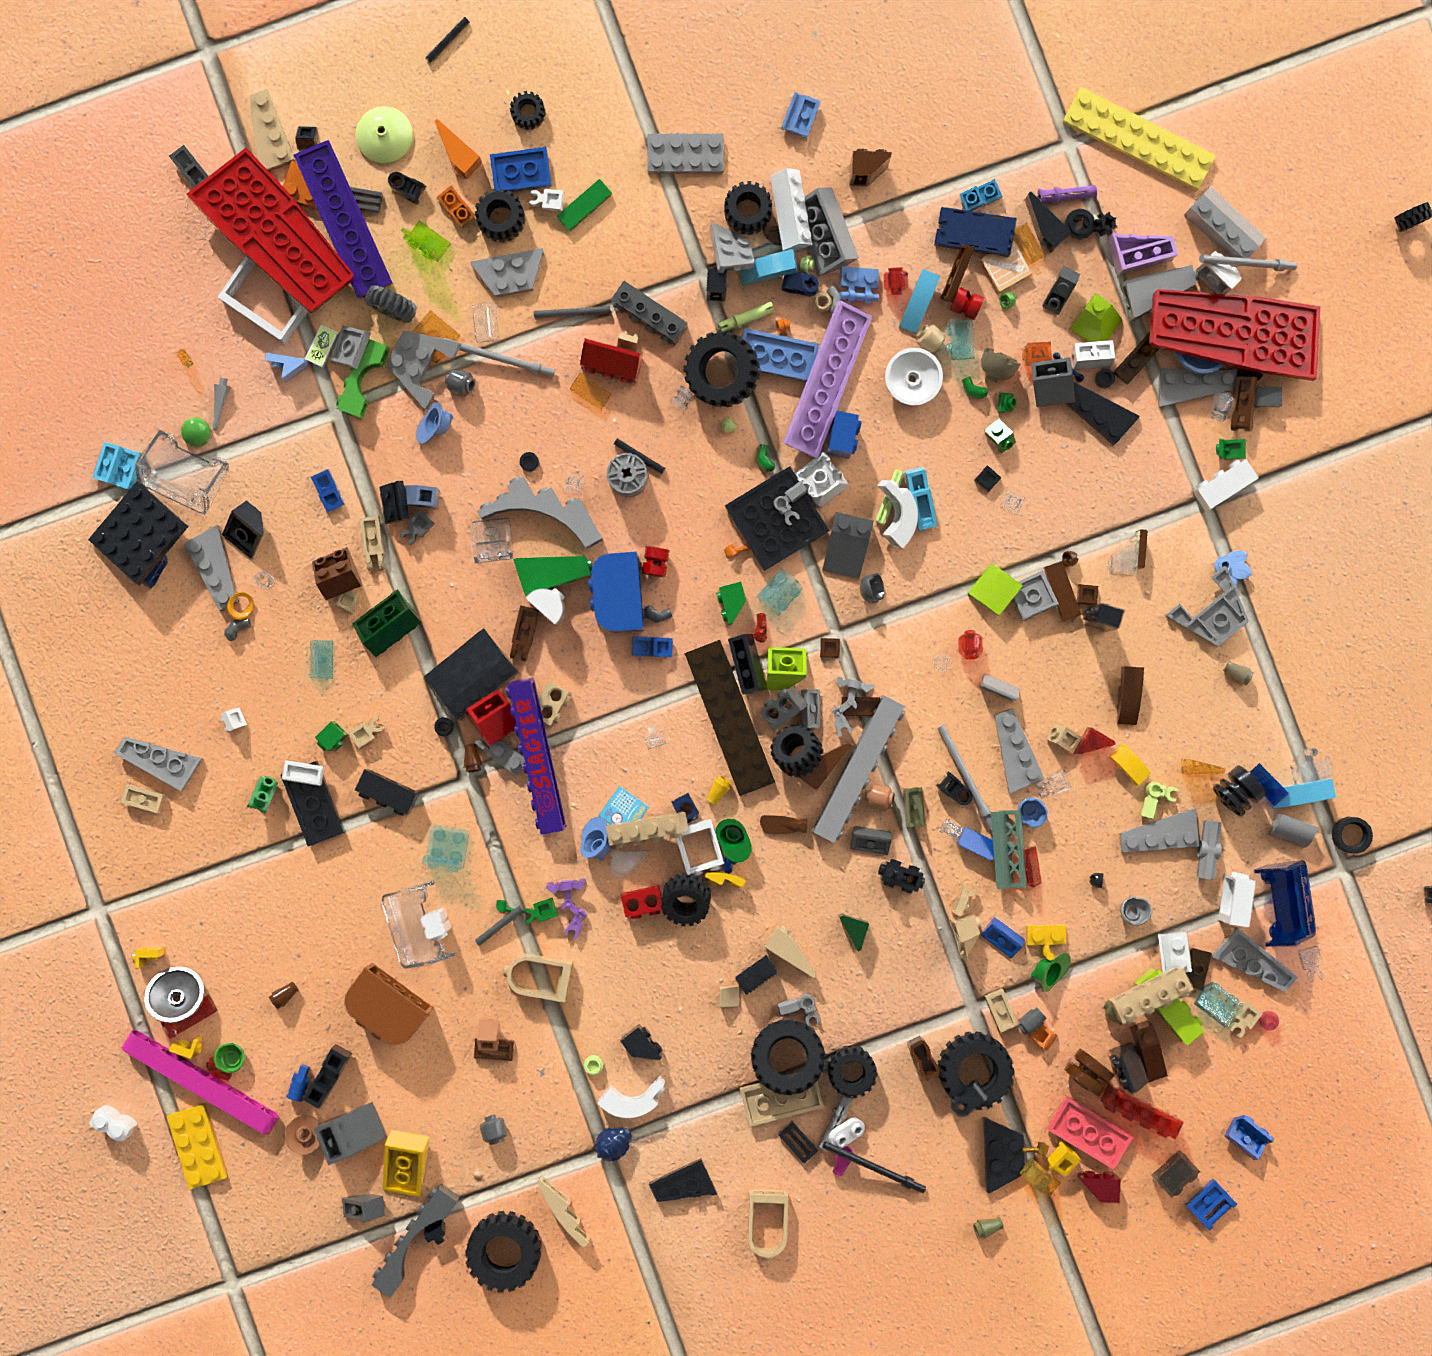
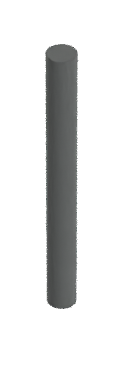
[534,306,610,318]

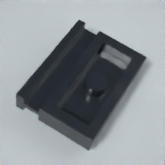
[379,481,409,524]

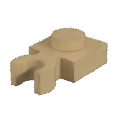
[348,717,385,748]
[1228,1001,1262,1038]

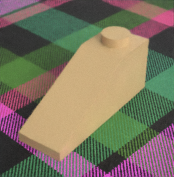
[764,925,816,978]

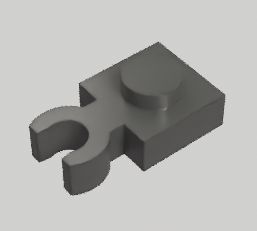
[400,510,435,545]

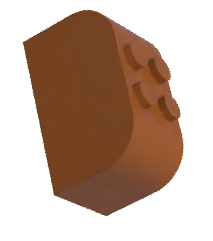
[344,962,434,1044]

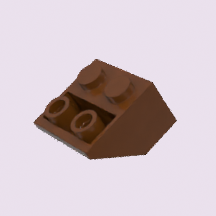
[849,148,892,186]
[312,547,361,600]

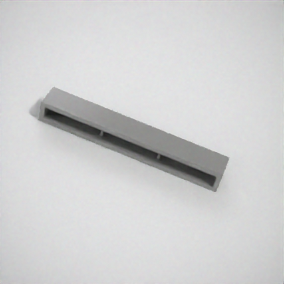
[812,695,905,843]

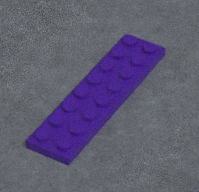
[294,140,393,299]

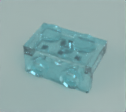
[946,318,975,360]
[756,568,803,616]
[1194,982,1243,1027]

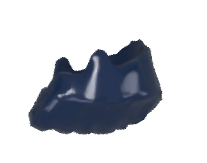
[594,1128,632,1162]

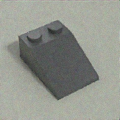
[822,512,874,579]

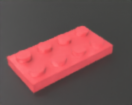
[1046,1095,1133,1170]

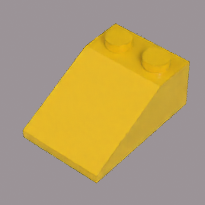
[382,1130,429,1197]

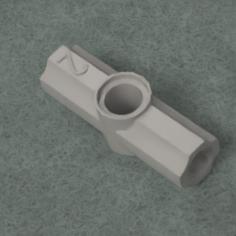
[1196,820,1222,880]

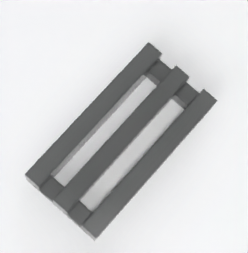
[350,187,383,213]

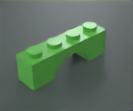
[337,339,390,420]

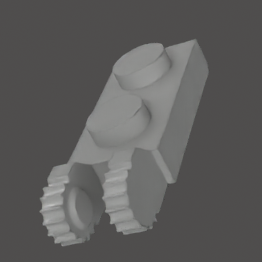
[475,740,525,776]

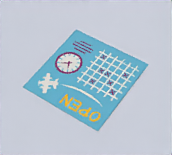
[599,786,649,825]

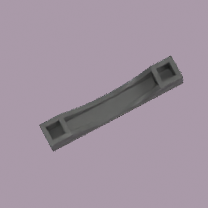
[371,1184,460,1298]

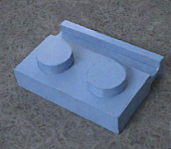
[781,92,821,139]

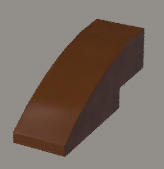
[1117,666,1144,725]

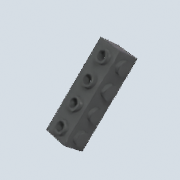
[611,281,688,346]

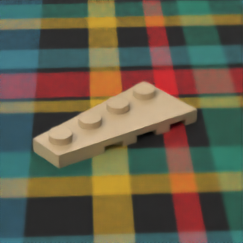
[250,89,296,171]

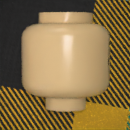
[917,325,945,353]

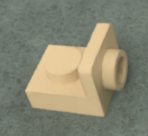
[1047,723,1082,754]

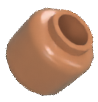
[865,784,895,811]

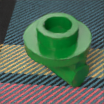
[997,392,1017,413]

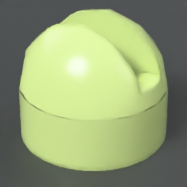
[721,416,738,433]

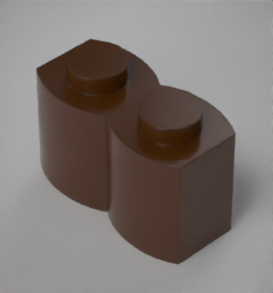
[907,1035,940,1081]

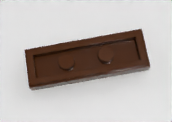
[940,244,975,303]
[1043,561,1081,621]

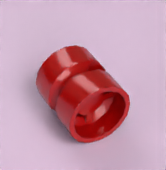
[950,287,984,320]
[642,546,670,577]

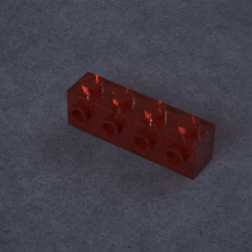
[1100,1083,1184,1140]

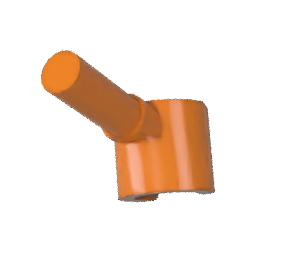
[724,544,751,557]

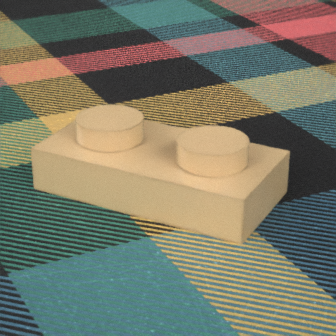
[121,784,165,813]
[985,988,1018,1032]

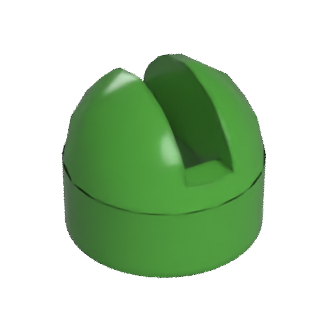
[999,292,1017,309]

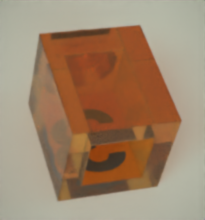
[1022,341,1052,366]

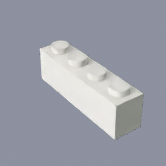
[770,168,812,252]

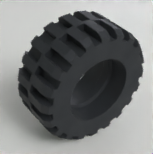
[684,331,760,407]
[751,1019,825,1095]
[938,1031,1015,1110]
[465,1211,542,1293]

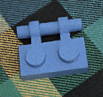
[840,266,879,303]

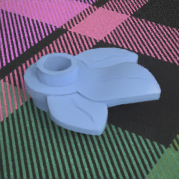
[1214,550,1252,587]

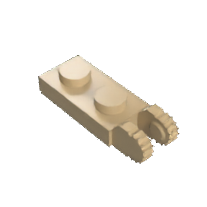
[359,516,385,571]

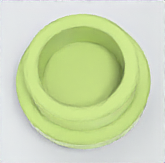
[800,255,815,274]
[584,1055,603,1075]

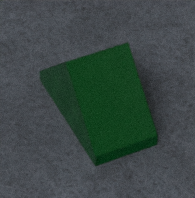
[839,913,869,951]

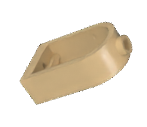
[503,954,573,1003]
[748,1189,788,1260]

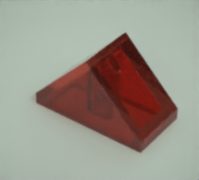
[1074,727,1116,754]

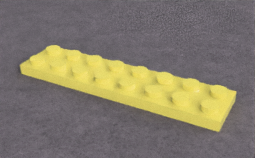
[1062,87,1216,191]

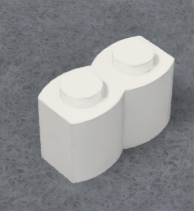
[89,1105,137,1141]

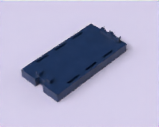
[934,207,1017,257]

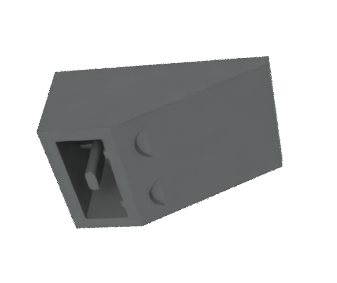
[314,1102,387,1165]

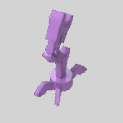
[546,878,587,939]

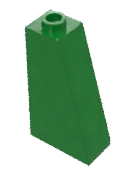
[513,556,593,597]

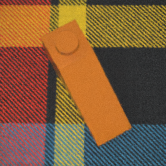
[434,119,482,179]

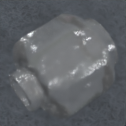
[1208,391,1236,422]

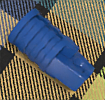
[286,1064,310,1102]

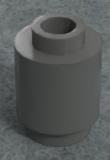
[1018,1007,1047,1035]

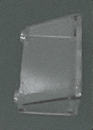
[135,430,229,514]

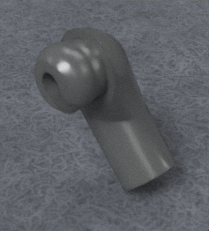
[224,618,251,641]

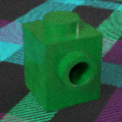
[315,721,349,751]

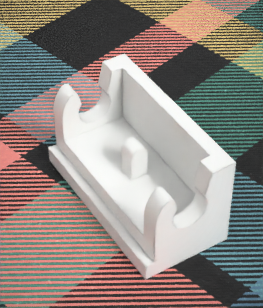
[1072,340,1115,370]

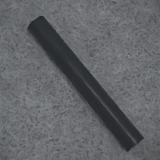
[425,17,470,63]
[613,438,666,474]

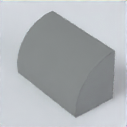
[1268,813,1318,848]

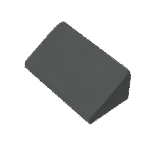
[850,826,891,855]

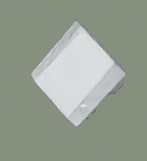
[795,452,848,507]

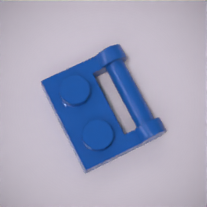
[1185,1179,1238,1231]

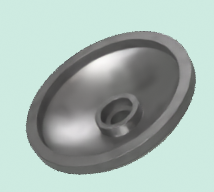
[144,967,205,1023]

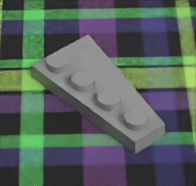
[183,525,238,611]
[994,708,1044,794]
[114,737,203,792]
[1211,927,1298,992]

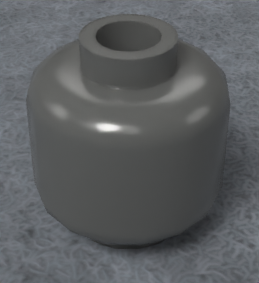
[445,369,475,396]
[480,1114,507,1145]

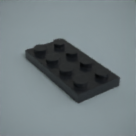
[280,761,345,847]

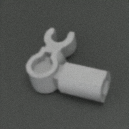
[773,481,808,526]
[778,993,820,1026]

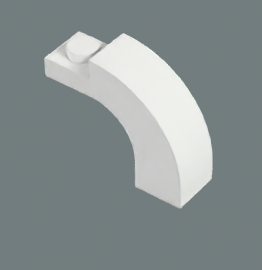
[877,480,918,549]
[597,1076,665,1118]

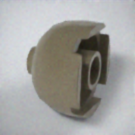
[981,347,1021,382]

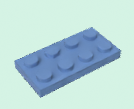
[737,328,819,382]

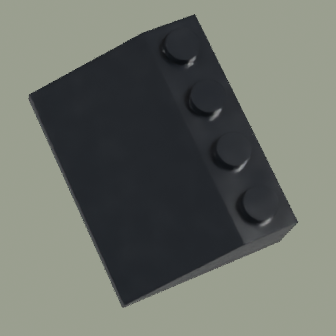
[424,628,520,721]

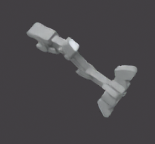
[831,676,874,737]

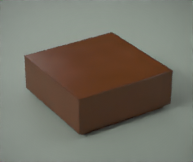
[1077,584,1099,605]
[820,638,840,658]

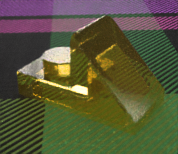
[1019,1158,1061,1197]

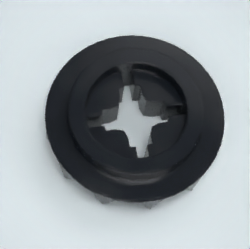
[1064,209,1096,240]

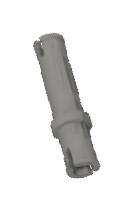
[819,1094,853,1151]

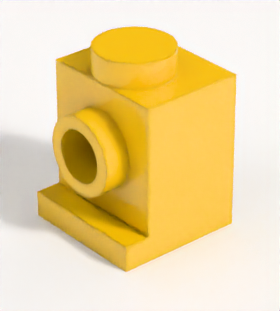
[1047,1141,1081,1177]

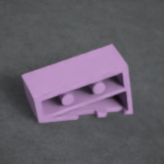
[1107,233,1178,276]

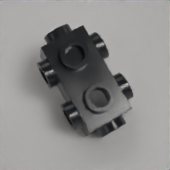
[878,859,925,894]

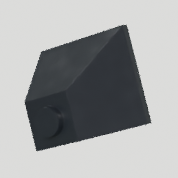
[222,500,264,559]

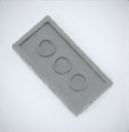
[647,133,724,174]

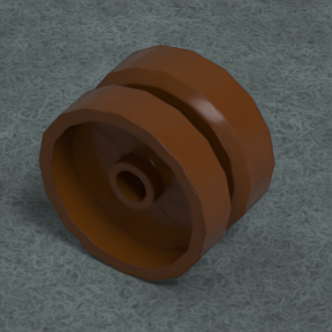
[1064,1048,1115,1097]

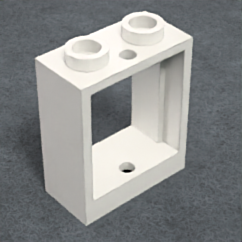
[676,818,724,876]
[1218,872,1256,927]

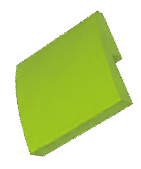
[967,563,1023,616]

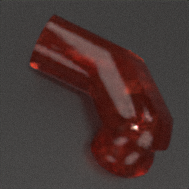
[754,613,767,643]
[206,1057,232,1081]

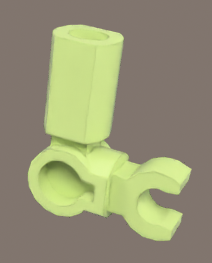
[1141,782,1178,819]

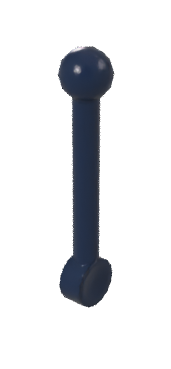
[1053,352,1084,382]

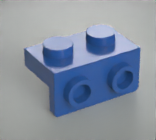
[1224,1115,1274,1160]

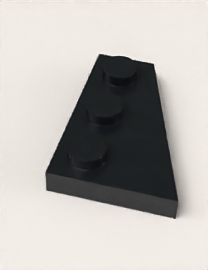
[649,1158,718,1202]

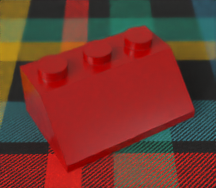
[580,338,642,385]

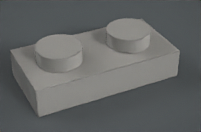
[801,689,821,728]

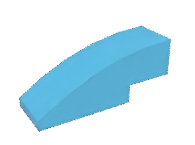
[740,249,798,285]
[899,269,940,334]
[904,467,938,530]
[1268,778,1336,809]

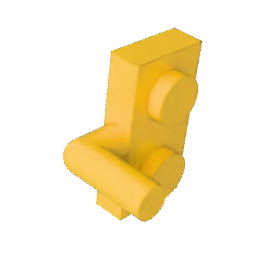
[1026,924,1066,960]

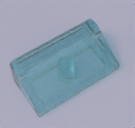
[310,640,333,679]

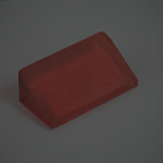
[1024,846,1042,887]

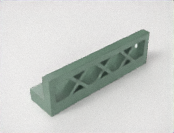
[991,810,1027,889]

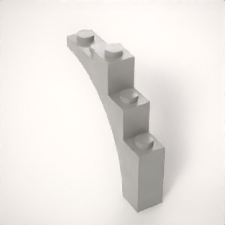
[477,476,603,549]

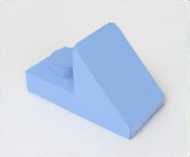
[265,353,309,382]

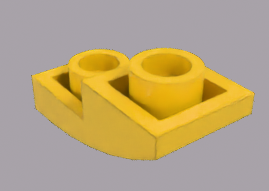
[1110,743,1151,786]
[705,871,746,888]

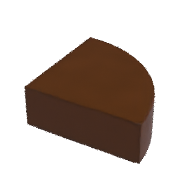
[763,226,782,246]

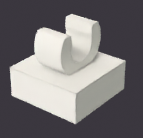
[220,708,247,731]

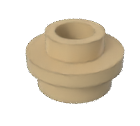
[813,293,832,313]

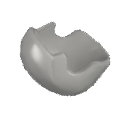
[1120,896,1152,926]

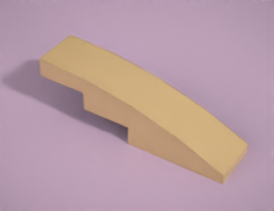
[537,1175,590,1248]

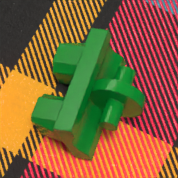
[247,776,278,814]

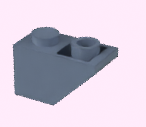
[404,485,440,509]

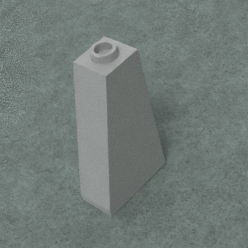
[1121,265,1198,322]

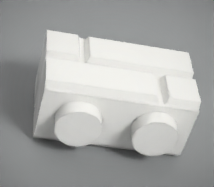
[421,908,451,941]

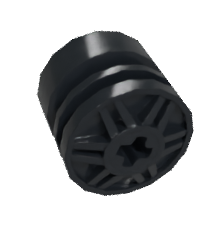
[1213,765,1266,817]

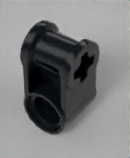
[388,172,427,204]
[936,771,973,805]
[951,1080,989,1117]

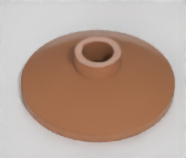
[285,1115,320,1155]

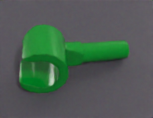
[496,900,522,916]

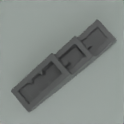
[169,145,209,188]

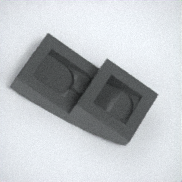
[1254,387,1282,408]

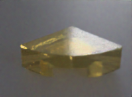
[176,348,194,368]

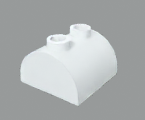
[526,588,566,626]

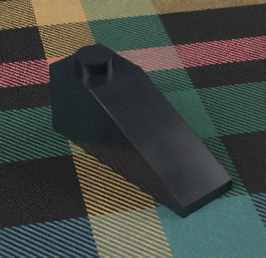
[1025,191,1071,253]

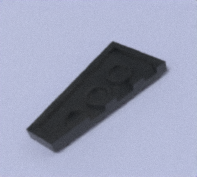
[1066,382,1140,446]

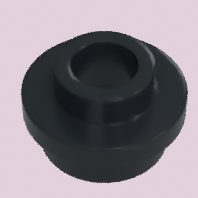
[434,717,454,736]

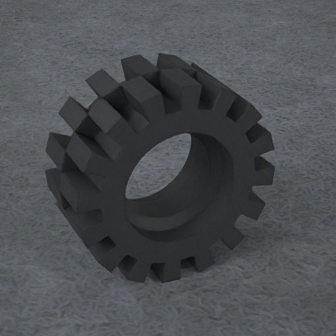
[510,91,546,130]
[1394,202,1432,232]

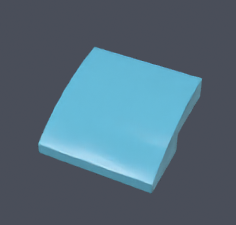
[92,442,144,490]

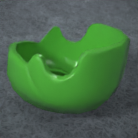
[181,417,211,447]
[213,1043,246,1073]

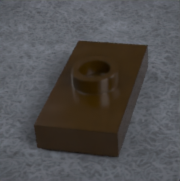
[1185,947,1212,990]

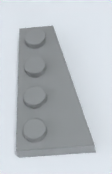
[1158,369,1237,408]
[1119,808,1199,852]

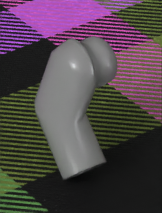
[826,286,844,314]

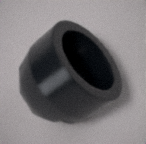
[1089,873,1104,889]

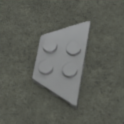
[709,222,755,273]
[470,248,544,297]

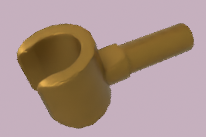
[1021,1142,1049,1156]

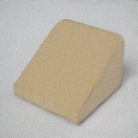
[720,986,739,1007]

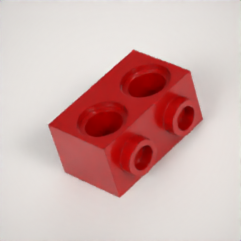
[621,885,663,920]

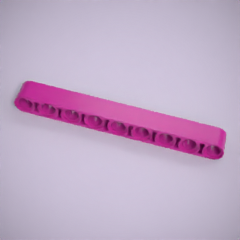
[122,1030,279,1135]

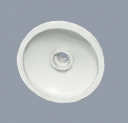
[885,348,943,406]

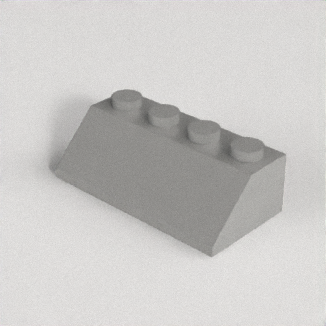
[1184,186,1266,258]
[805,187,859,276]

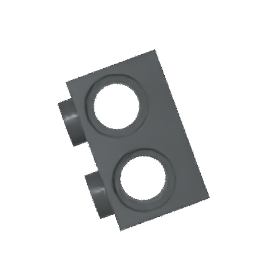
[760,687,808,730]

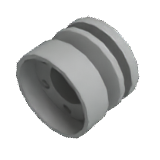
[607,453,648,497]

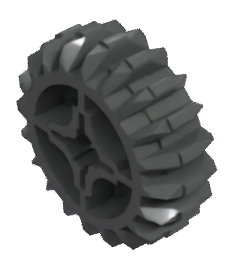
[365,285,417,323]

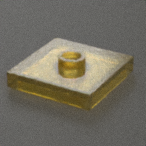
[412,310,461,364]

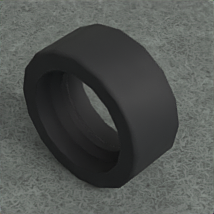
[1332,816,1373,854]

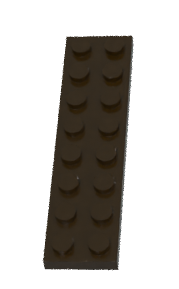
[684,640,775,796]

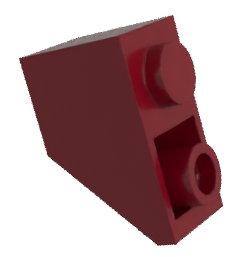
[1078,1171,1121,1203]

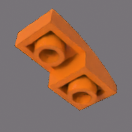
[437,185,475,228]

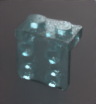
[422,825,469,872]

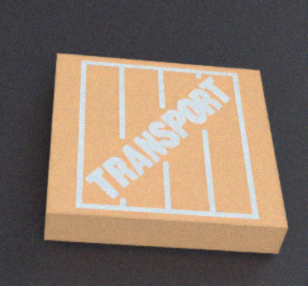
[980,240,1032,293]

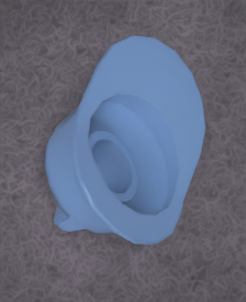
[416,402,453,444]
[581,817,611,861]

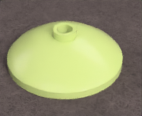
[356,107,413,164]

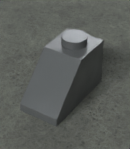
[342,1194,385,1222]

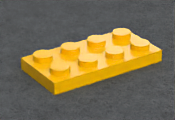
[166,1103,228,1190]

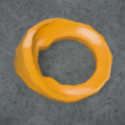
[227,592,254,620]

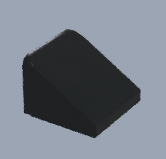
[295,126,318,150]

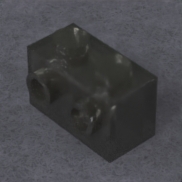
[1151,1150,1200,1198]

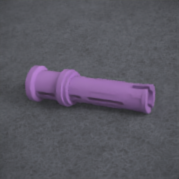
[1037,185,1097,204]

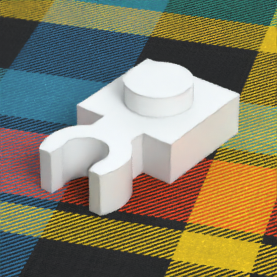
[529,189,565,212]

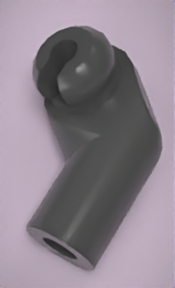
[644,605,673,623]

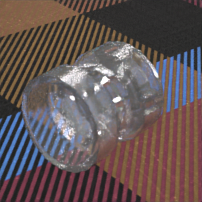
[669,386,696,413]

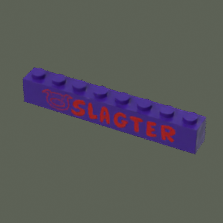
[506,678,566,835]

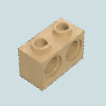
[539,681,571,726]

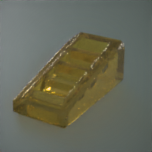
[1181,759,1225,774]

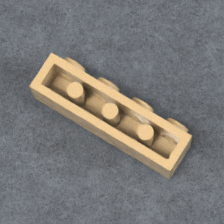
[606,812,689,848]
[1109,966,1194,1024]

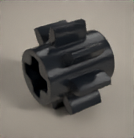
[1092,212,1118,237]

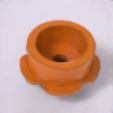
[776,317,791,336]

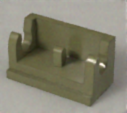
[903,787,925,828]

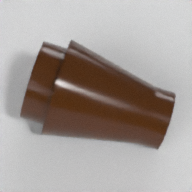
[463,743,483,773]
[269,981,299,1009]

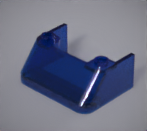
[1254,860,1316,947]

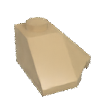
[950,913,981,959]

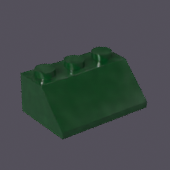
[352,589,422,657]

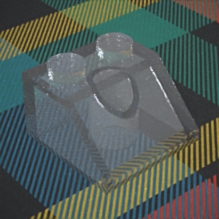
[471,517,513,563]

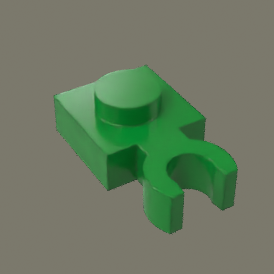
[522,897,558,923]

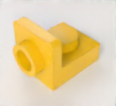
[133,947,165,969]
[169,1036,203,1059]

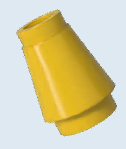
[707,775,732,805]

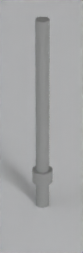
[1199,255,1297,271]
[444,338,555,377]
[938,725,992,830]

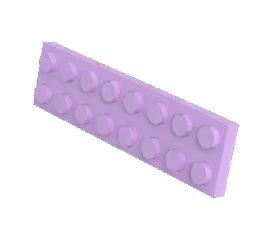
[783,300,872,459]

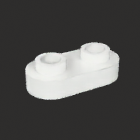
[828,1117,865,1148]

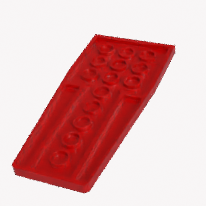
[186,148,354,313]
[1149,289,1321,381]

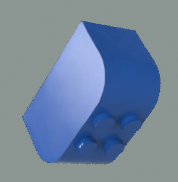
[589,551,644,633]

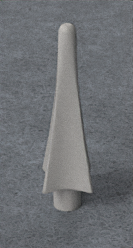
[213,377,231,430]

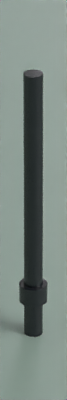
[822,1141,926,1193]

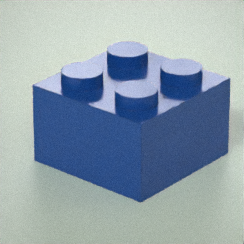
[827,411,862,459]

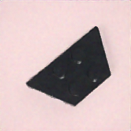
[983,1117,1025,1193]

